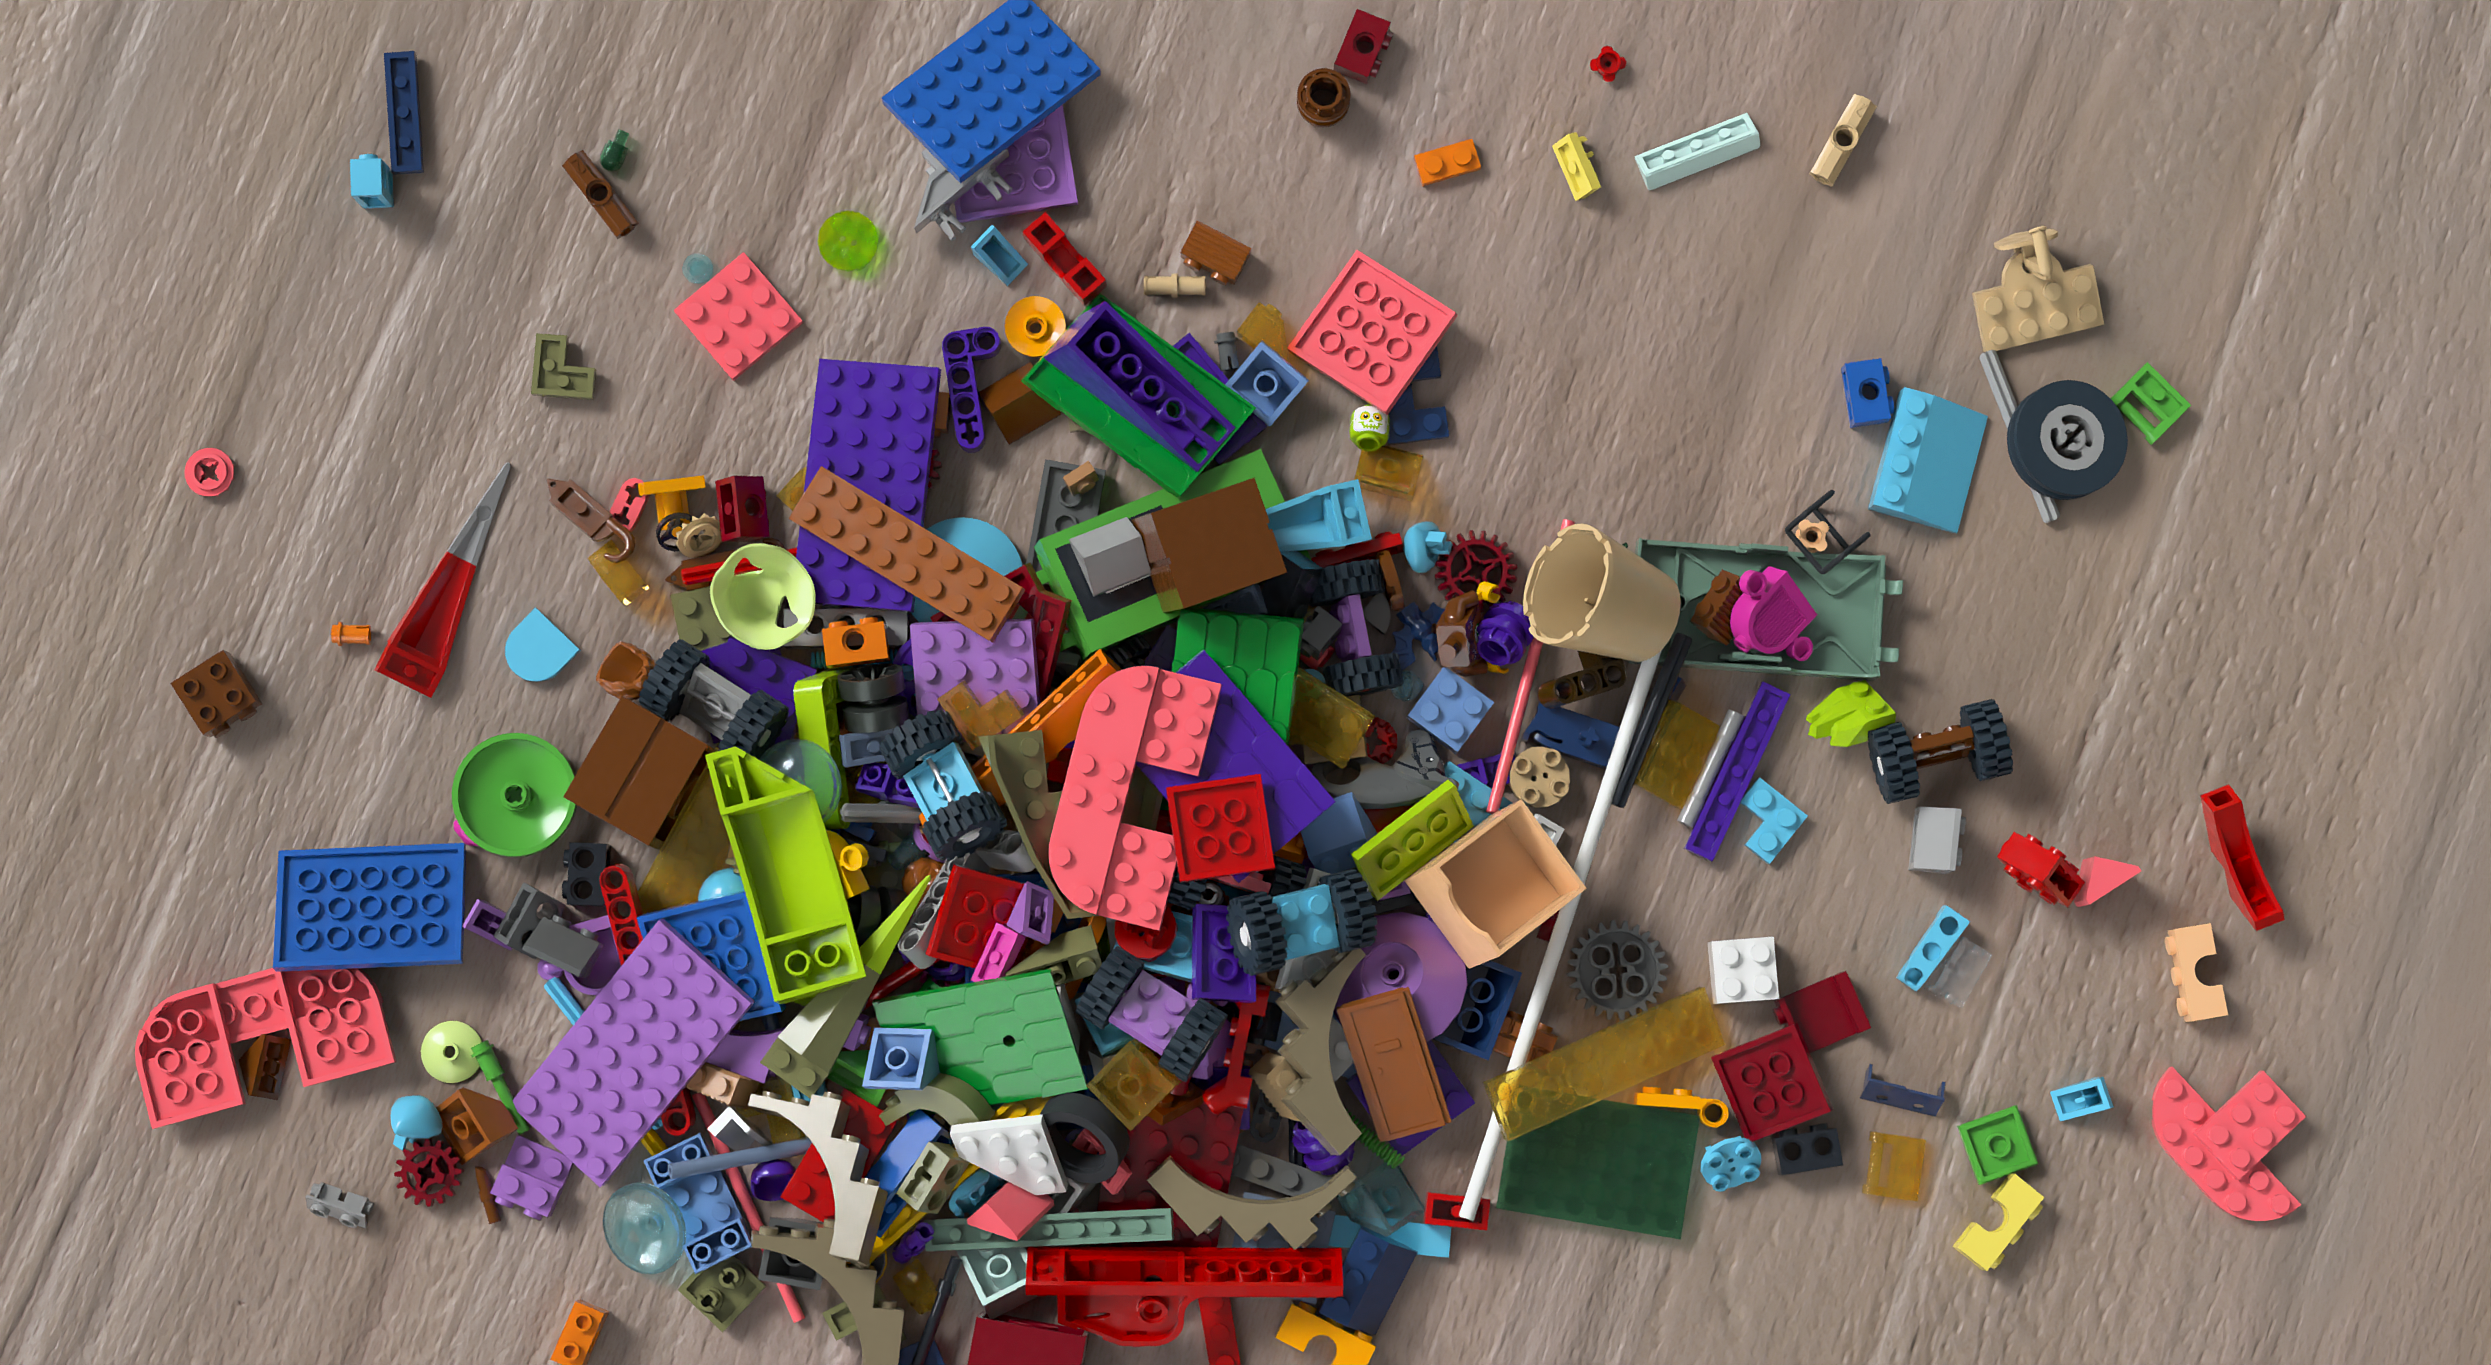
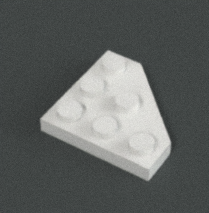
[950,1115,1068,1195]

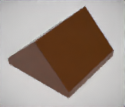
[978,362,1062,445]

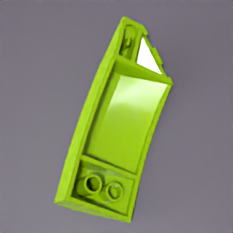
[705,746,867,1004]

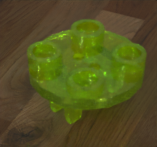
[817,211,879,272]

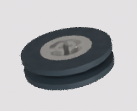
[2007,380,2128,500]

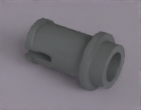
[1214,332,1240,371]

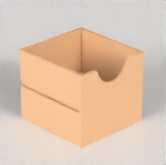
[1404,799,1587,969]

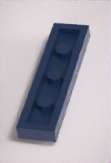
[384,51,424,175]

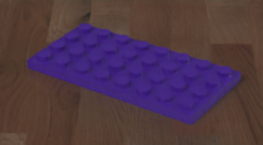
[796,359,941,613]

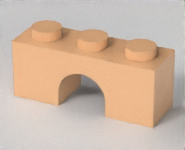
[2165,923,2228,1022]

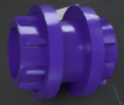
[1476,601,1534,666]
[1292,1121,1355,1175]

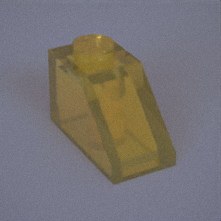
[1237,302,1289,363]
[587,539,650,606]

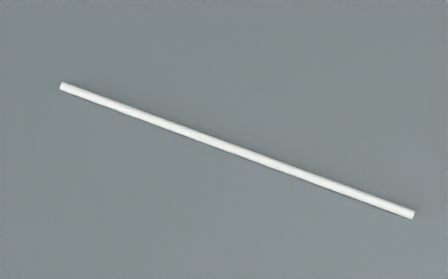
[1459,650,1662,1221]

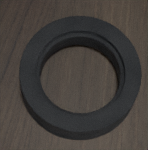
[1039,1093,1130,1183]

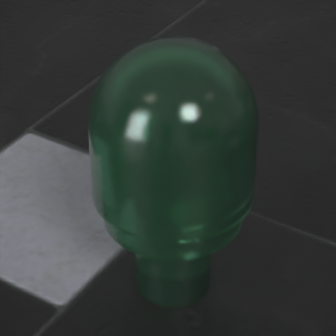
[600,129,629,171]

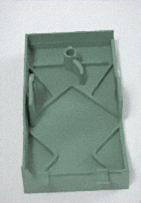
[1628,538,1903,681]

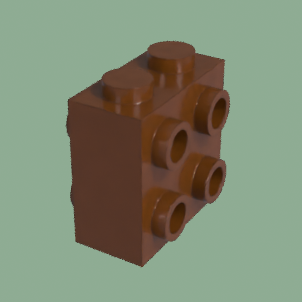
[170,650,262,738]

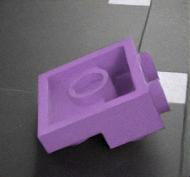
[490,1135,574,1220]

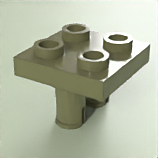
[677,1255,767,1333]

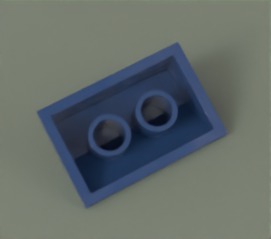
[1432,960,1522,1060]
[1319,1224,1418,1335]

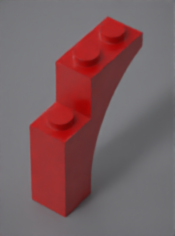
[2200,784,2285,931]

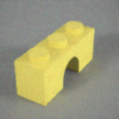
[1952,1174,2044,1271]

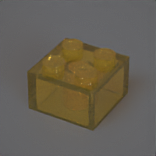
[1086,1038,1181,1131]

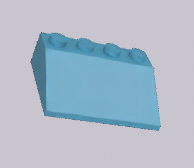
[1868,387,1988,534]

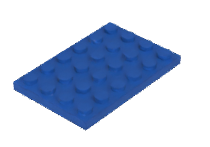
[881,0,1101,183]
[273,843,466,972]

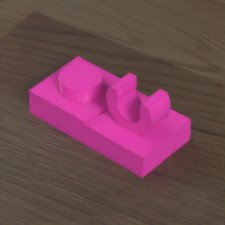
[971,923,1026,982]

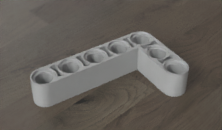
[898,830,1035,969]

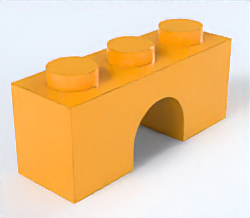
[1275,1301,1376,1365]

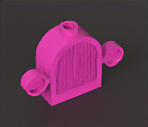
[1730,566,1817,661]

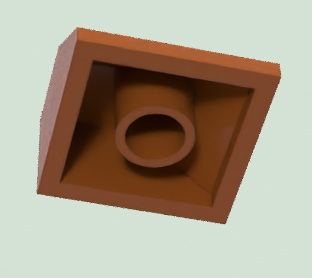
[436,1087,518,1165]

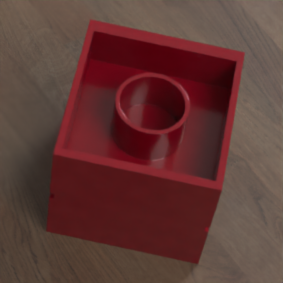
[967,1311,1090,1365]

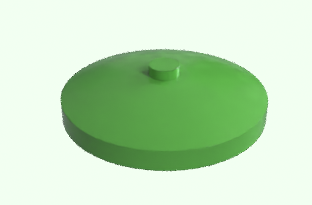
[452,733,577,857]

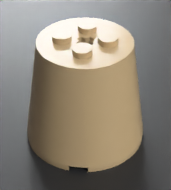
[1523,524,1681,662]

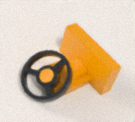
[638,475,706,552]

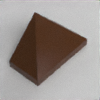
[239,1034,291,1100]

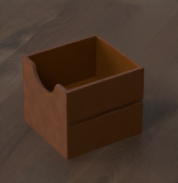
[1131,477,1287,613]
[563,696,717,852]

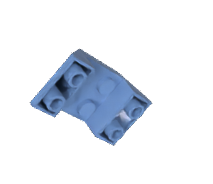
[643,1133,752,1274]

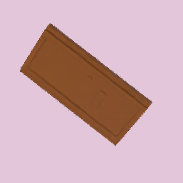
[1336,987,1452,1142]

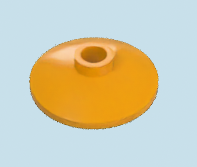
[1005,296,1066,357]

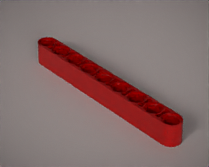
[599,864,696,1136]

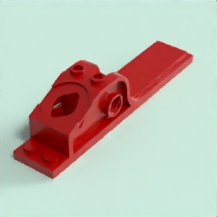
[1026,1247,1343,1347]

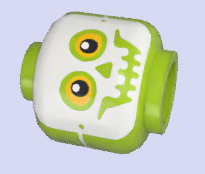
[1349,404,1390,451]

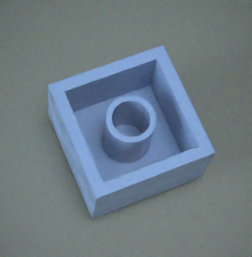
[1407,667,1494,755]

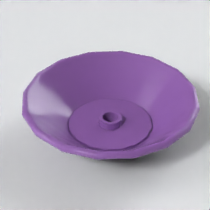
[1333,912,1468,1042]

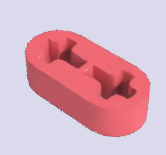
[609,478,650,532]

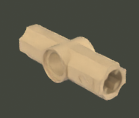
[1809,94,1877,187]

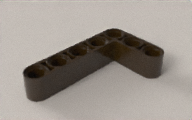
[1538,651,1627,709]

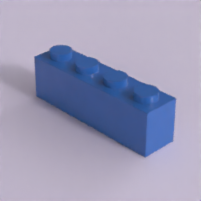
[865,1109,953,1238]

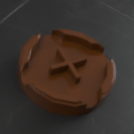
[1376,550,1405,612]

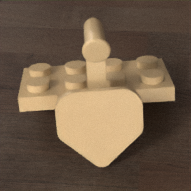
[1972,226,2104,352]

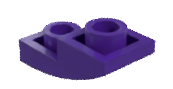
[856,762,920,808]

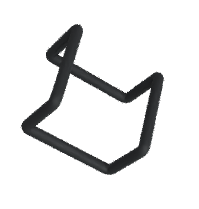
[1785,490,1871,574]

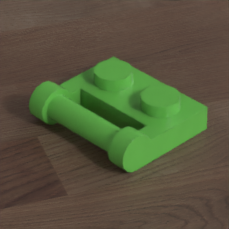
[2110,362,2191,445]

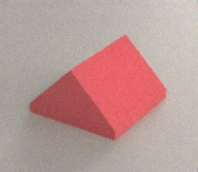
[2074,856,2141,907]
[967,1181,1054,1241]

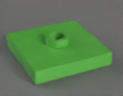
[1957,1105,2038,1185]

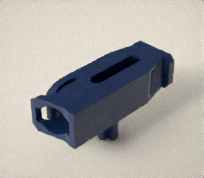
[1521,701,1634,769]

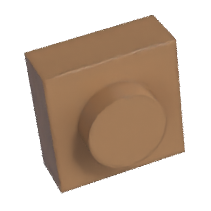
[1063,460,1099,496]

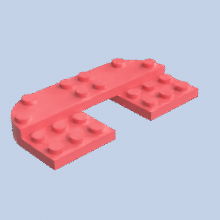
[1049,666,1222,931]
[135,968,397,1129]

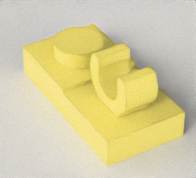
[1552,132,1601,201]

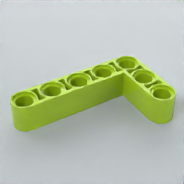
[794,669,850,830]

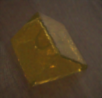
[1354,445,1424,502]

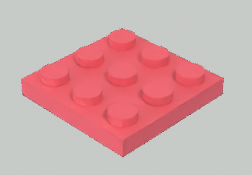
[673,252,804,381]

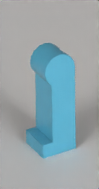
[1896,905,1970,991]

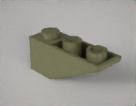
[1005,925,1103,986]

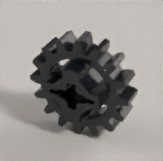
[1105,635,1152,670]

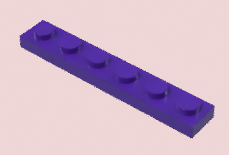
[1683,681,1791,862]

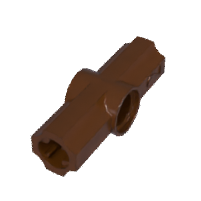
[562,150,639,239]

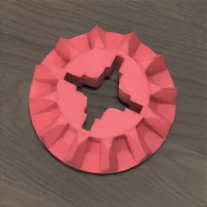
[185,448,235,497]

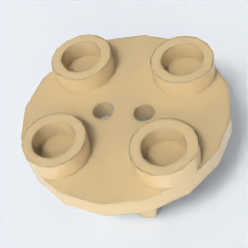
[1509,747,1570,808]

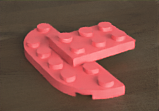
[2152,1067,2306,1221]

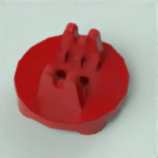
[1114,906,1178,962]

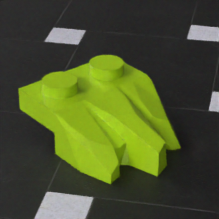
[1806,680,1896,747]

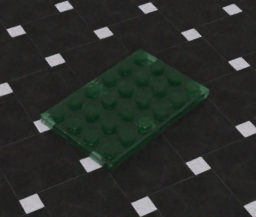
[1495,1085,1700,1240]

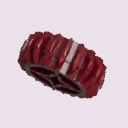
[1434,530,1518,613]

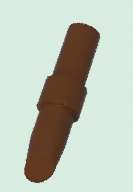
[475,1166,501,1225]

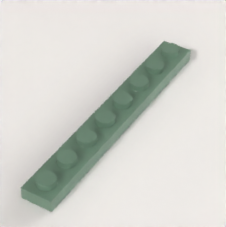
[924,1208,1174,1251]

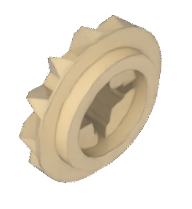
[676,513,721,558]

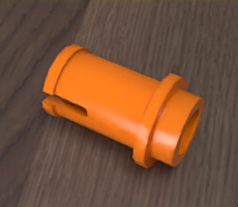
[331,622,371,646]

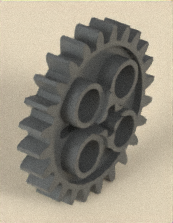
[1566,920,1668,1021]

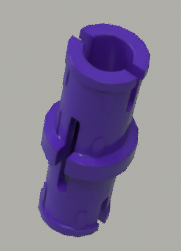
[892,1223,934,1264]

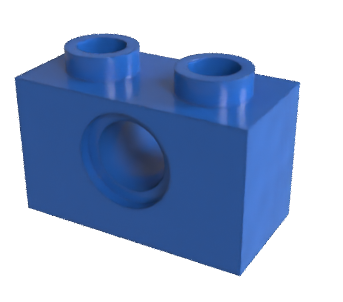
[1841,358,1894,428]

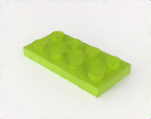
[1351,780,1474,901]

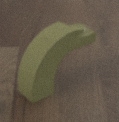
[879,1073,995,1127]

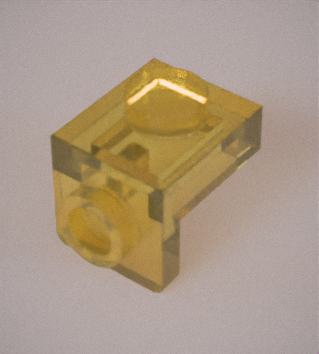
[892,1259,938,1315]

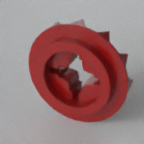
[1363,717,1397,764]

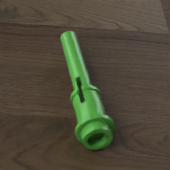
[471,1040,530,1135]

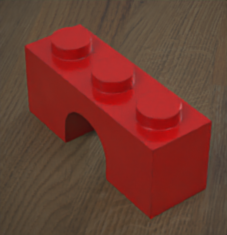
[1022,212,1107,306]

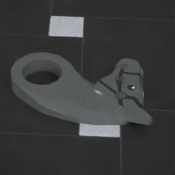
[1312,730,1459,809]

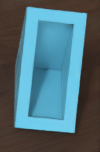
[971,225,1028,286]

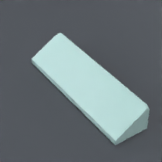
[1635,113,1760,190]

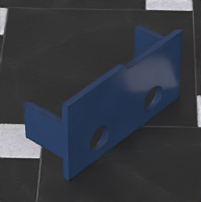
[1860,1064,1946,1116]

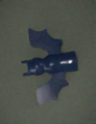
[1390,601,1445,671]

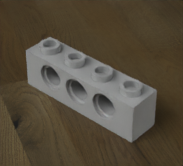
[784,605,910,649]

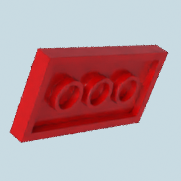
[780,1088,899,1223]

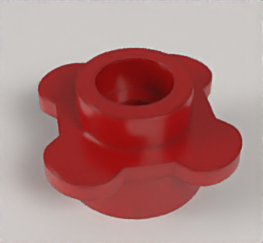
[1590,46,1626,82]

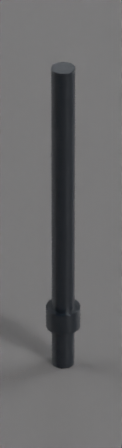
[911,1255,963,1365]

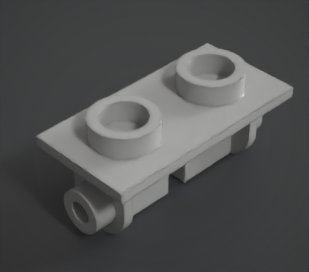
[305,1182,374,1228]

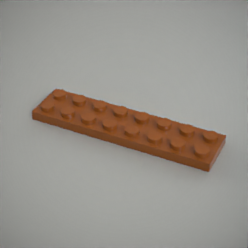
[788,466,1025,643]

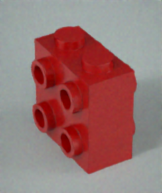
[1997,832,2085,908]

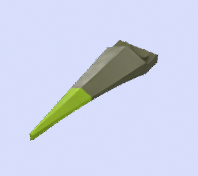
[760,875,931,1099]

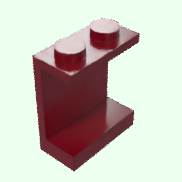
[1773,971,1871,1053]

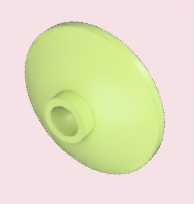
[421,1021,482,1083]

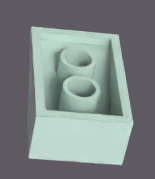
[956,1247,1038,1319]

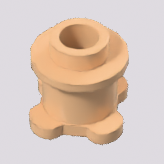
[1795,519,1829,553]

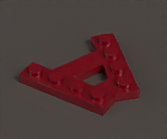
[930,562,1072,703]

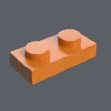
[1414,138,1481,186]

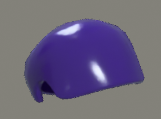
[751,1159,796,1202]

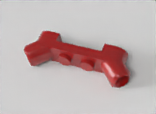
[1202,983,1271,1115]

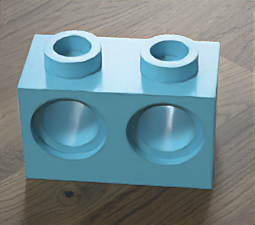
[350,154,394,208]

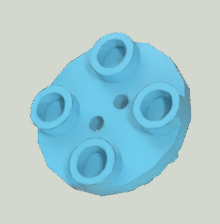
[1701,1136,1762,1192]

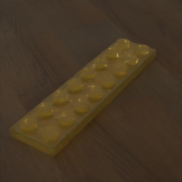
[1483,987,1725,1141]

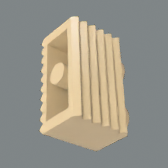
[1249,1052,1302,1121]

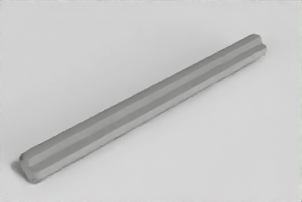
[1980,350,2060,523]

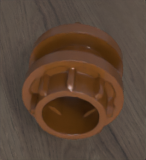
[1297,68,1351,128]

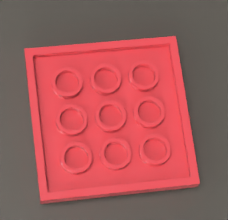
[1287,250,1457,415]

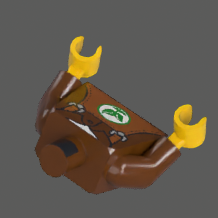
[1436,582,1509,677]

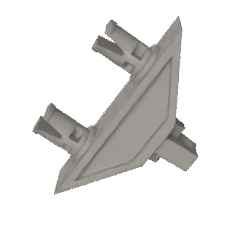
[914,149,1013,241]

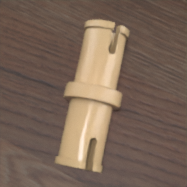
[1144,273,1206,298]

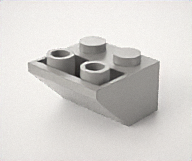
[1908,807,1966,874]

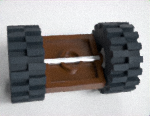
[1867,699,2013,804]

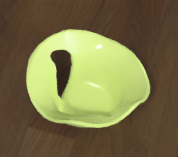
[710,543,815,650]

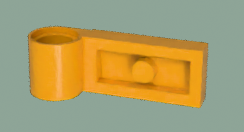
[1634,1087,1729,1127]

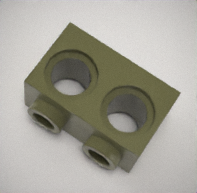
[896,1141,970,1214]

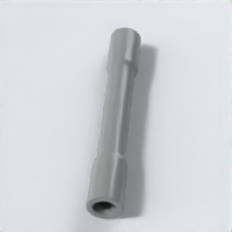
[1677,709,1745,828]

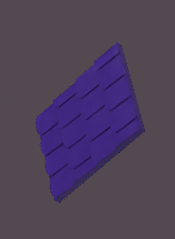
[1136,650,1336,883]

